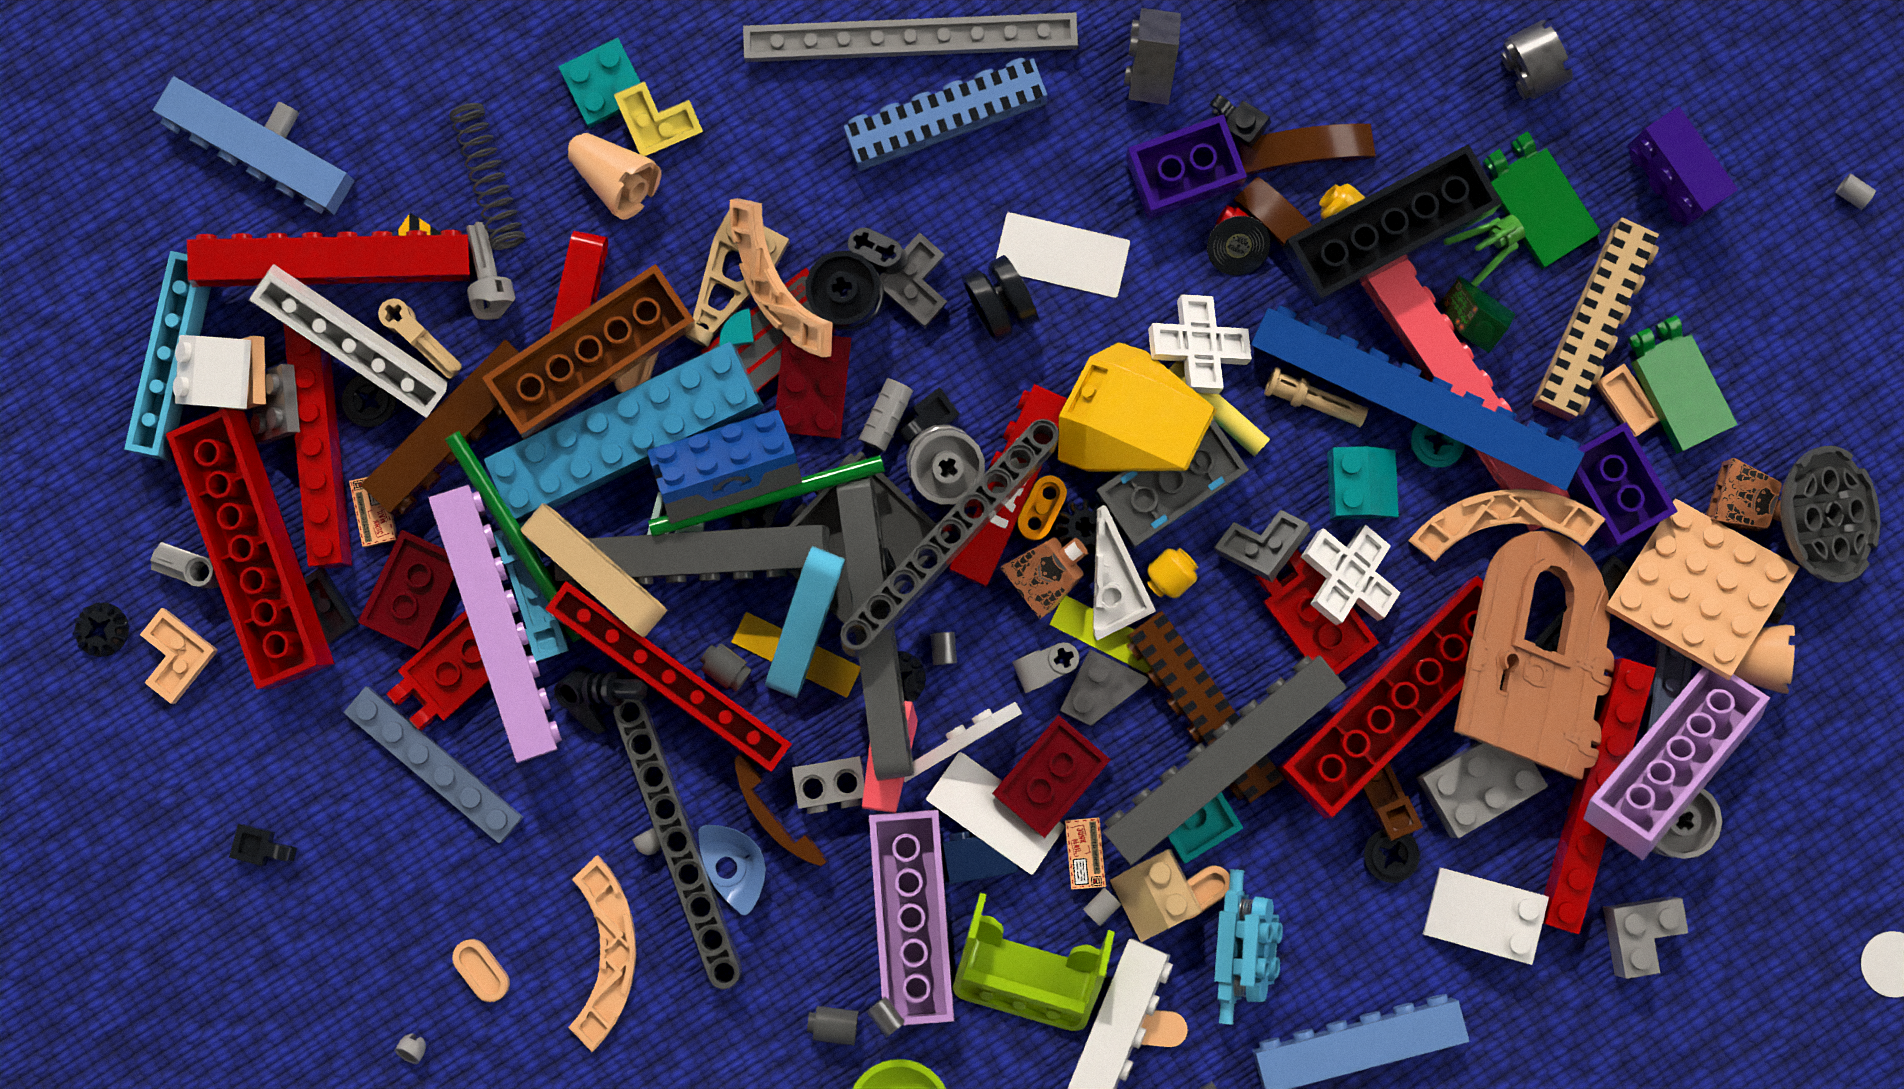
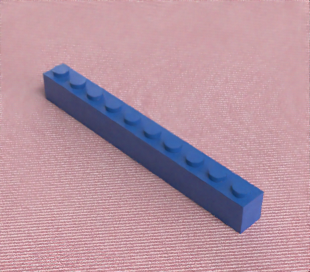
[1251,305,1585,491]

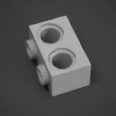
[792,756,865,814]

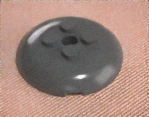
[1780,446,1880,583]

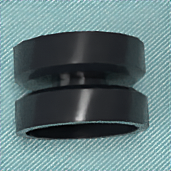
[806,251,885,332]
[962,255,1039,343]

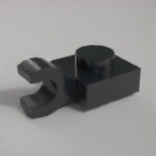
[1209,94,1271,148]
[898,387,960,441]
[229,824,297,866]

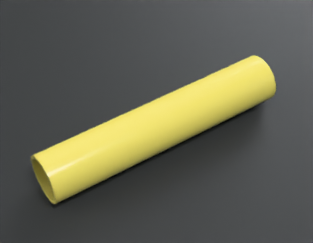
[1169,361,1270,457]

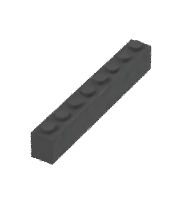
[554,525,830,589]
[1103,655,1347,865]

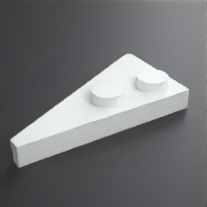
[1093,505,1156,640]
[904,702,1022,782]

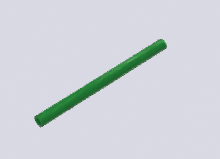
[444,430,581,642]
[648,455,885,537]

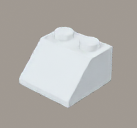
[173,335,251,409]

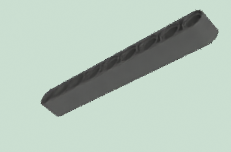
[841,419,1059,657]
[837,477,914,781]
[614,699,742,989]

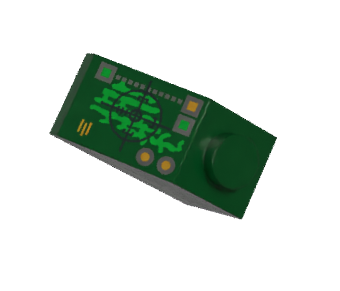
[1440,276,1515,353]

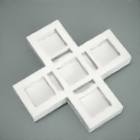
[1148,294,1252,394]
[1301,525,1401,625]

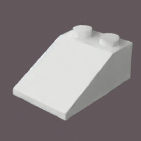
[1423,868,1549,965]

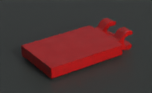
[1254,549,1379,675]
[386,610,489,731]

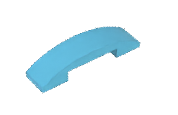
[493,521,569,662]

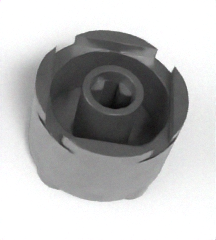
[1500,20,1573,100]

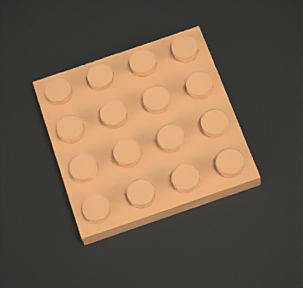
[1605,498,1799,681]

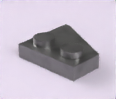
[1060,649,1149,726]

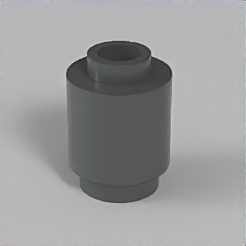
[700,643,752,692]

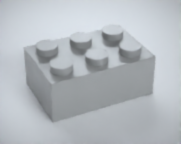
[1416,741,1548,838]

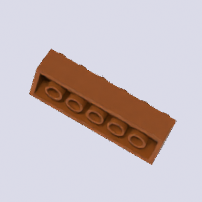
[482,264,695,440]

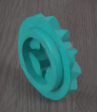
[1411,423,1465,468]

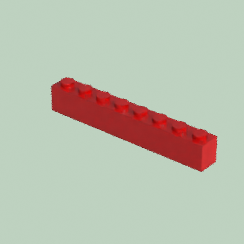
[187,230,470,287]
[283,323,352,569]
[545,581,792,773]
[1543,658,1656,934]

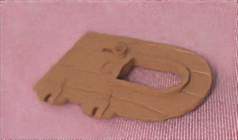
[1454,531,1615,780]

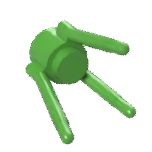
[1443,215,1525,287]

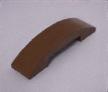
[1238,123,1376,175]
[1233,176,1313,247]
[735,754,828,866]
[1362,762,1423,842]

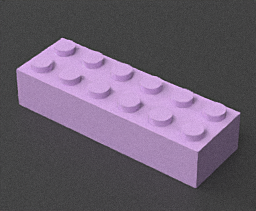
[1584,666,1770,860]
[869,810,954,1025]

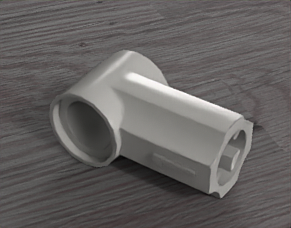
[150,542,220,589]

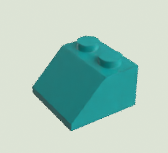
[1327,446,1399,520]

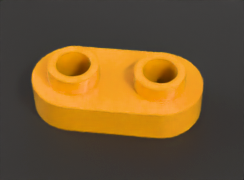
[1018,475,1067,541]

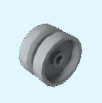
[906,425,985,505]
[1652,788,1722,859]

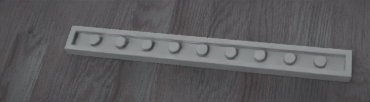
[743,13,1078,62]

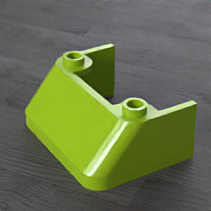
[953,893,1115,1031]

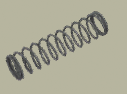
[448,103,526,250]

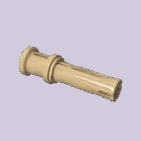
[1264,367,1368,428]

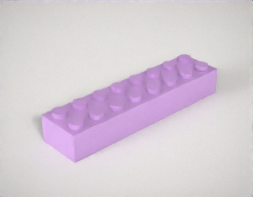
[428,485,562,763]

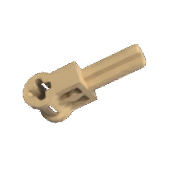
[378,298,462,379]

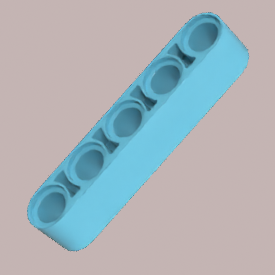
[765,546,845,698]

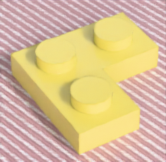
[614,81,703,156]

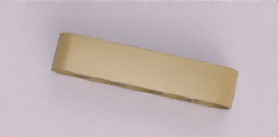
[520,503,667,638]

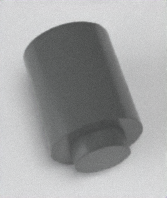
[807,1006,859,1046]

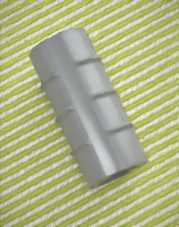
[858,378,913,452]

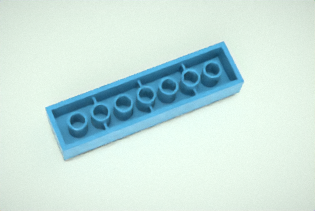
[484,342,764,523]

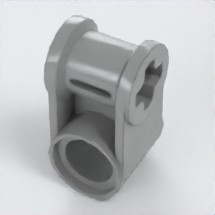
[1012,642,1079,693]

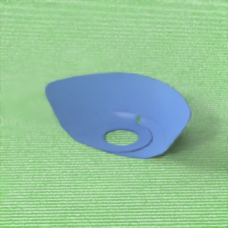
[698,825,766,915]

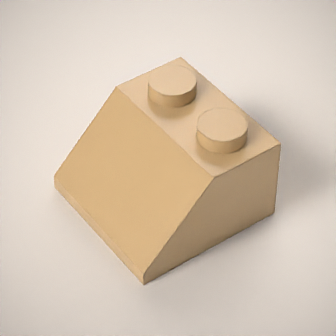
[1110,849,1202,942]

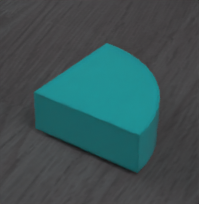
[720,309,754,346]

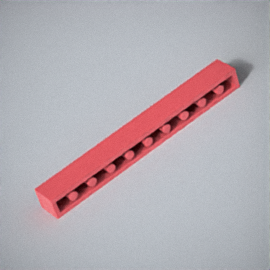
[1361,259,1570,531]

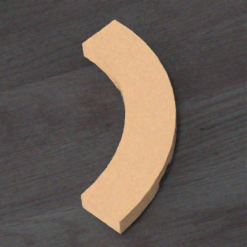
[730,198,833,357]
[1408,489,1606,562]
[568,855,636,1052]

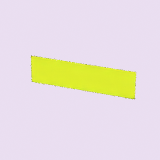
[1049,595,1150,673]

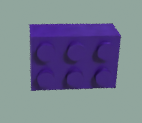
[1627,106,1738,227]
[1125,114,1247,220]
[1570,422,1678,548]

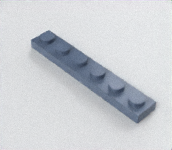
[343,686,523,844]

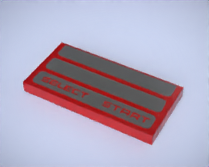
[701,267,836,393]

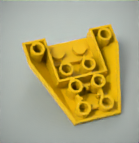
[1058,342,1217,472]

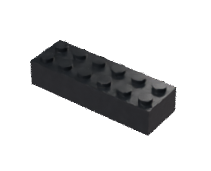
[1282,144,1502,307]

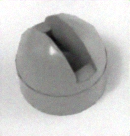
[632,828,661,855]
[395,1033,426,1064]

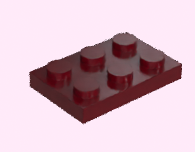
[775,333,851,439]
[358,530,456,650]
[992,715,1111,839]

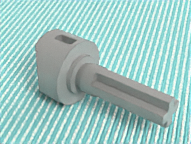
[466,222,516,320]

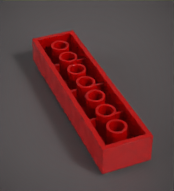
[166,408,335,690]
[1277,575,1484,819]

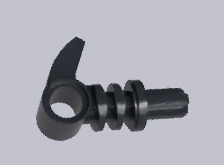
[554,666,648,734]

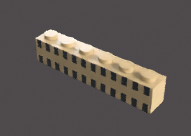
[1532,217,1659,421]

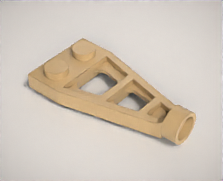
[684,209,790,347]

